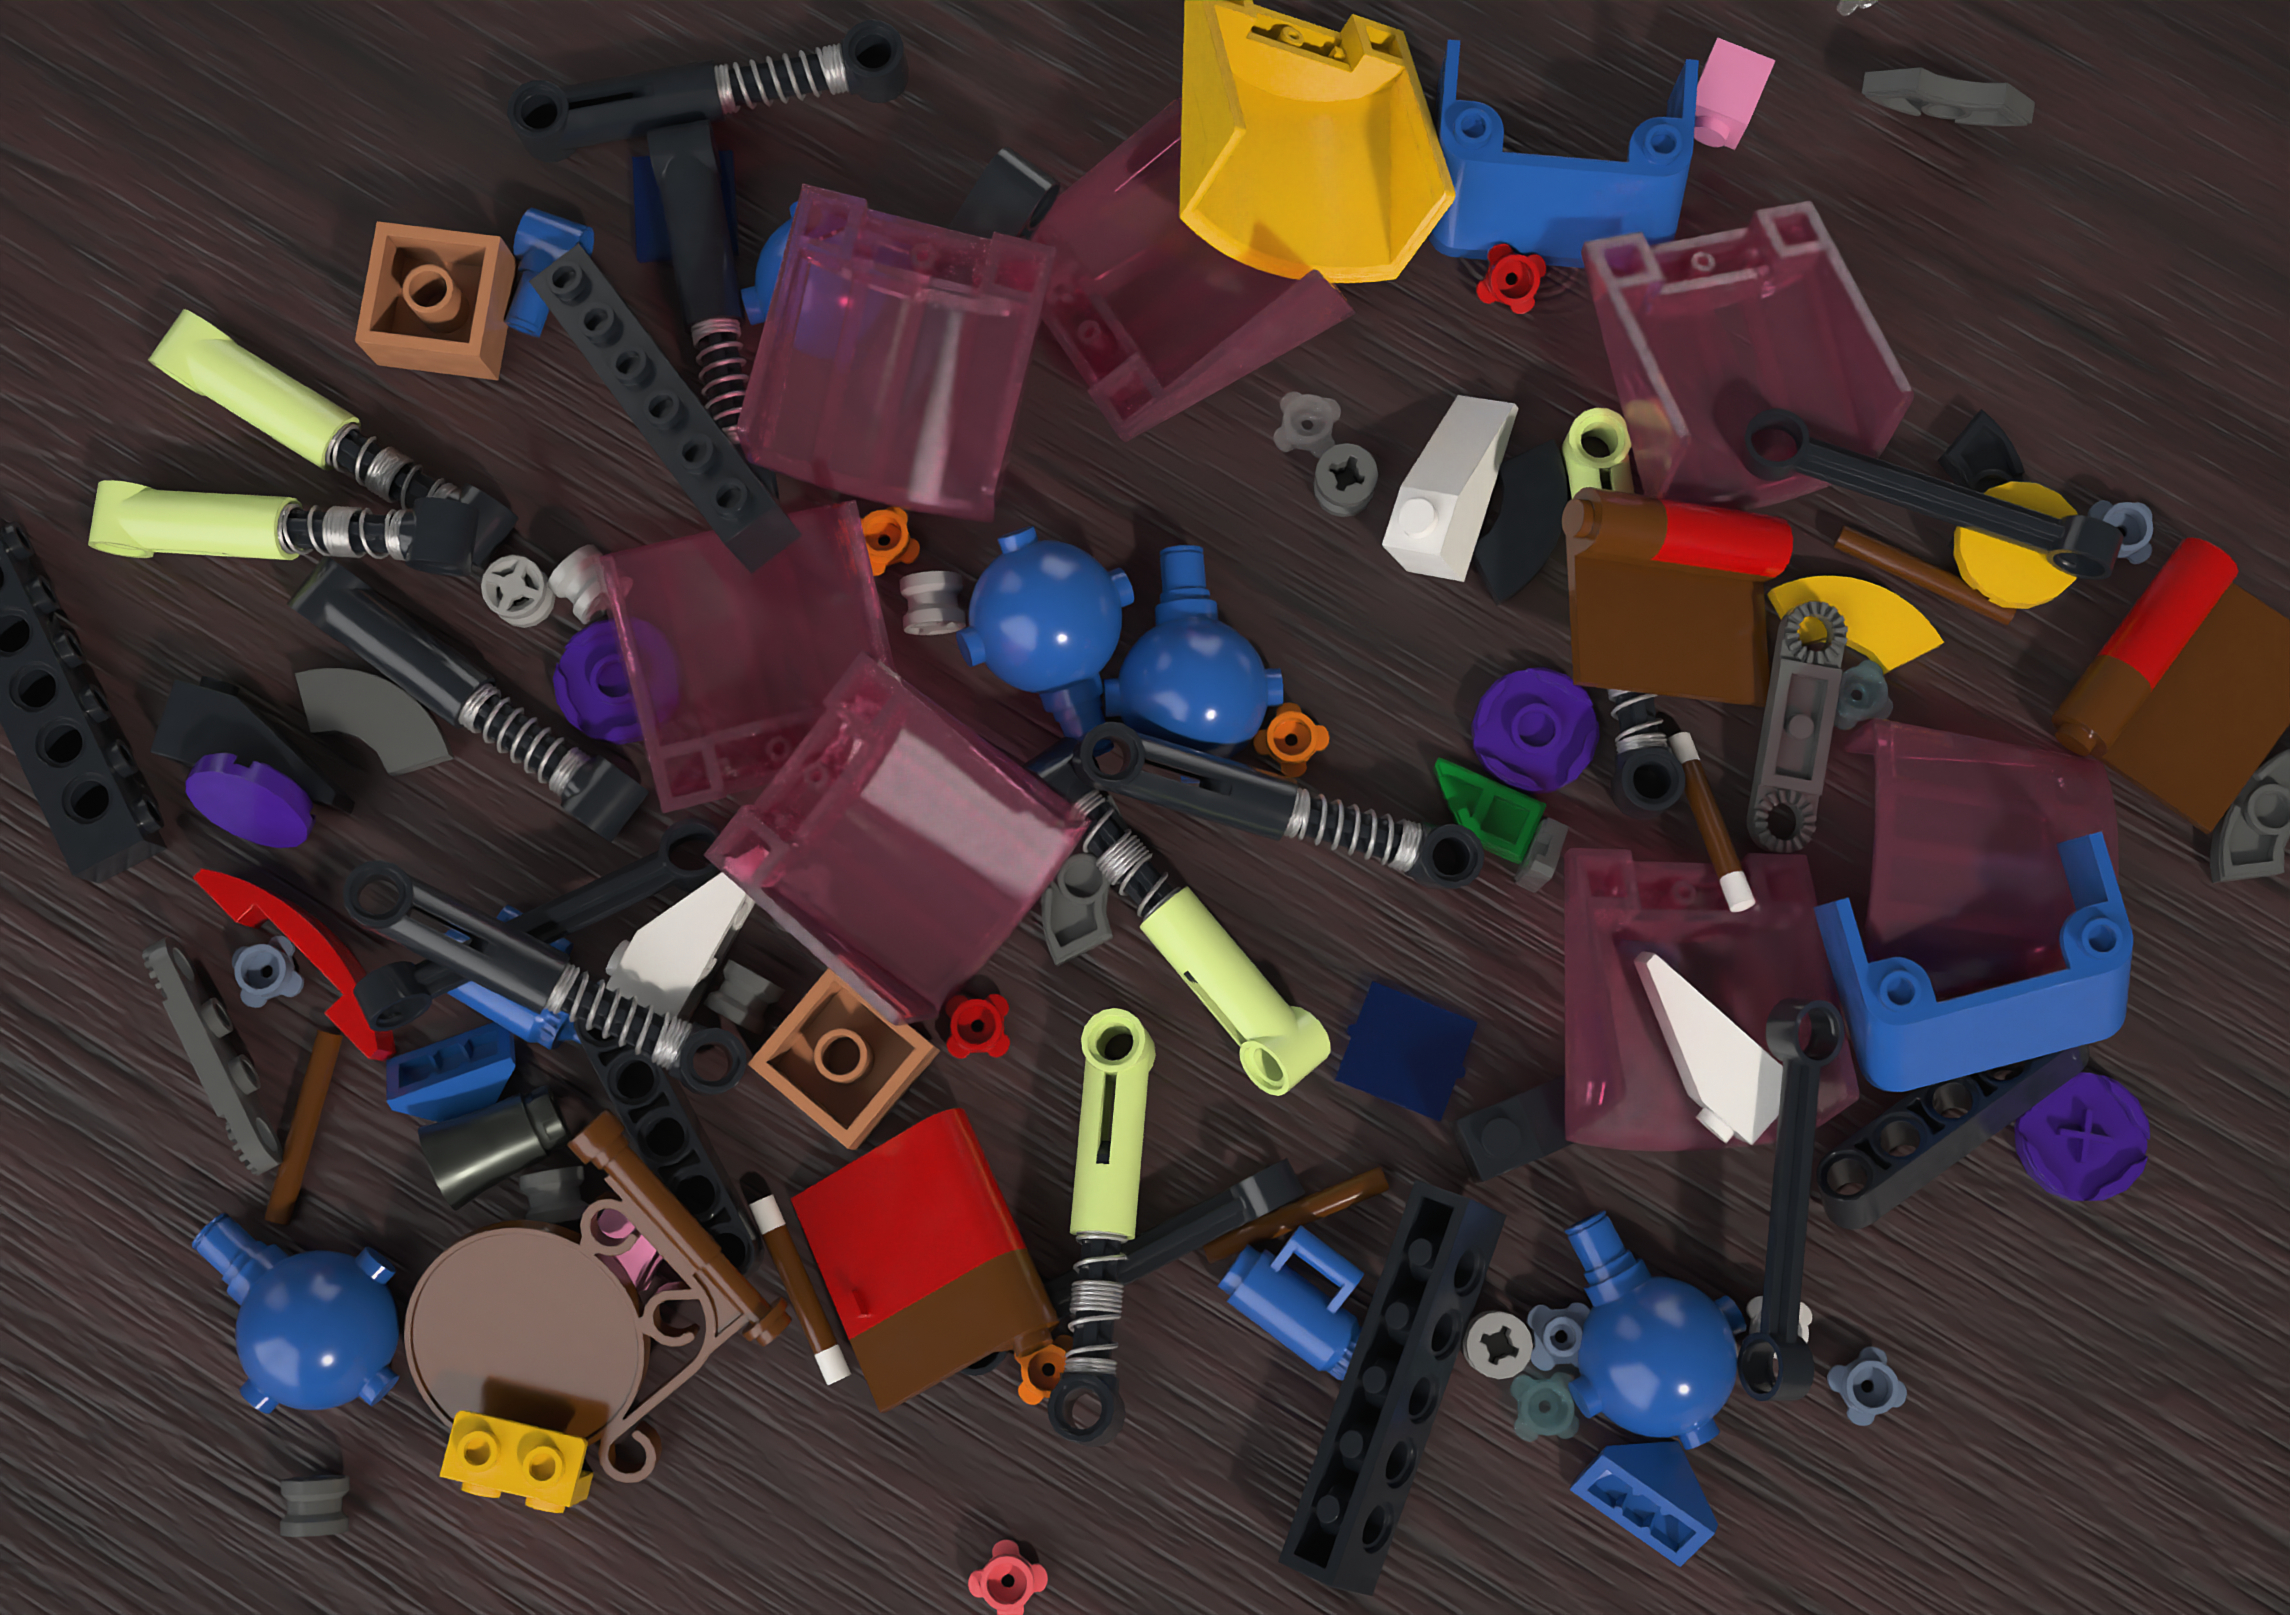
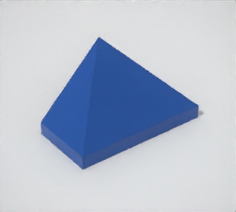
[386,1022,516,1122]
[1569,1441,1718,1567]

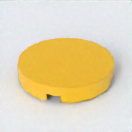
[1954,481,2078,609]

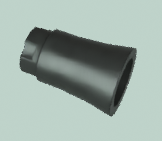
[418,1085,571,1211]

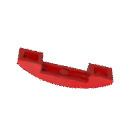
[192,868,397,1062]

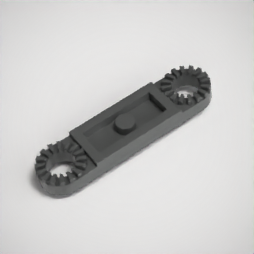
[1747,601,1848,853]
[142,936,283,1176]

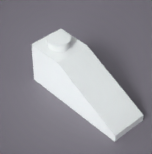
[1382,395,1519,582]
[605,848,778,1024]
[1634,951,1783,1145]

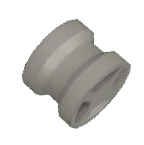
[548,544,629,624]
[481,555,556,628]
[900,571,966,635]
[1461,1310,1533,1379]

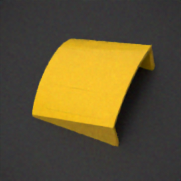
[1179,0,1455,283]

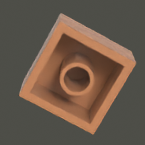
[355,221,519,380]
[748,962,940,1151]

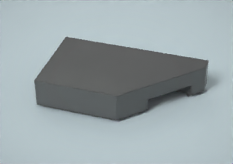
[1514,817,1569,893]

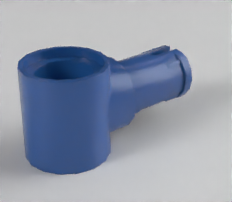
[504,207,594,338]

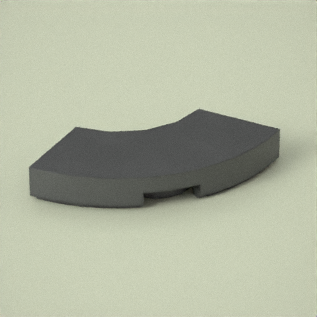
[1862,67,2035,126]
[295,668,455,777]
[2210,749,2290,883]
[1042,794,1132,967]

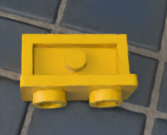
[439,1410,594,1513]

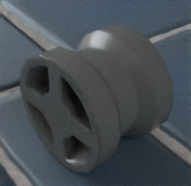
[1313,443,1378,517]
[704,959,785,1035]
[518,1166,589,1225]
[280,1475,350,1537]

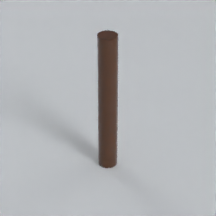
[1833,525,2017,626]
[264,1030,343,1225]
[1202,1166,1390,1265]

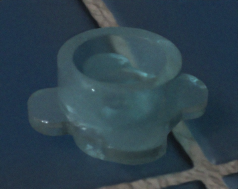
[1834,660,1893,730]
[1510,1372,1579,1442]

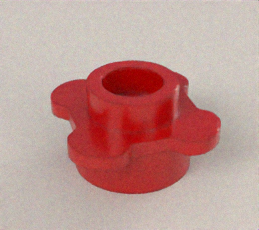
[1476,243,1546,314]
[945,994,1010,1059]

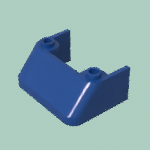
[1428,40,1699,273]
[1813,831,2133,1092]

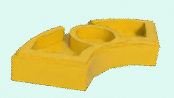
[1767,576,1944,675]

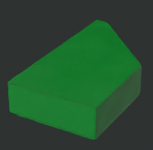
[1433,757,1547,865]

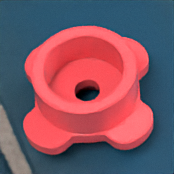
[968,1539,1048,1615]

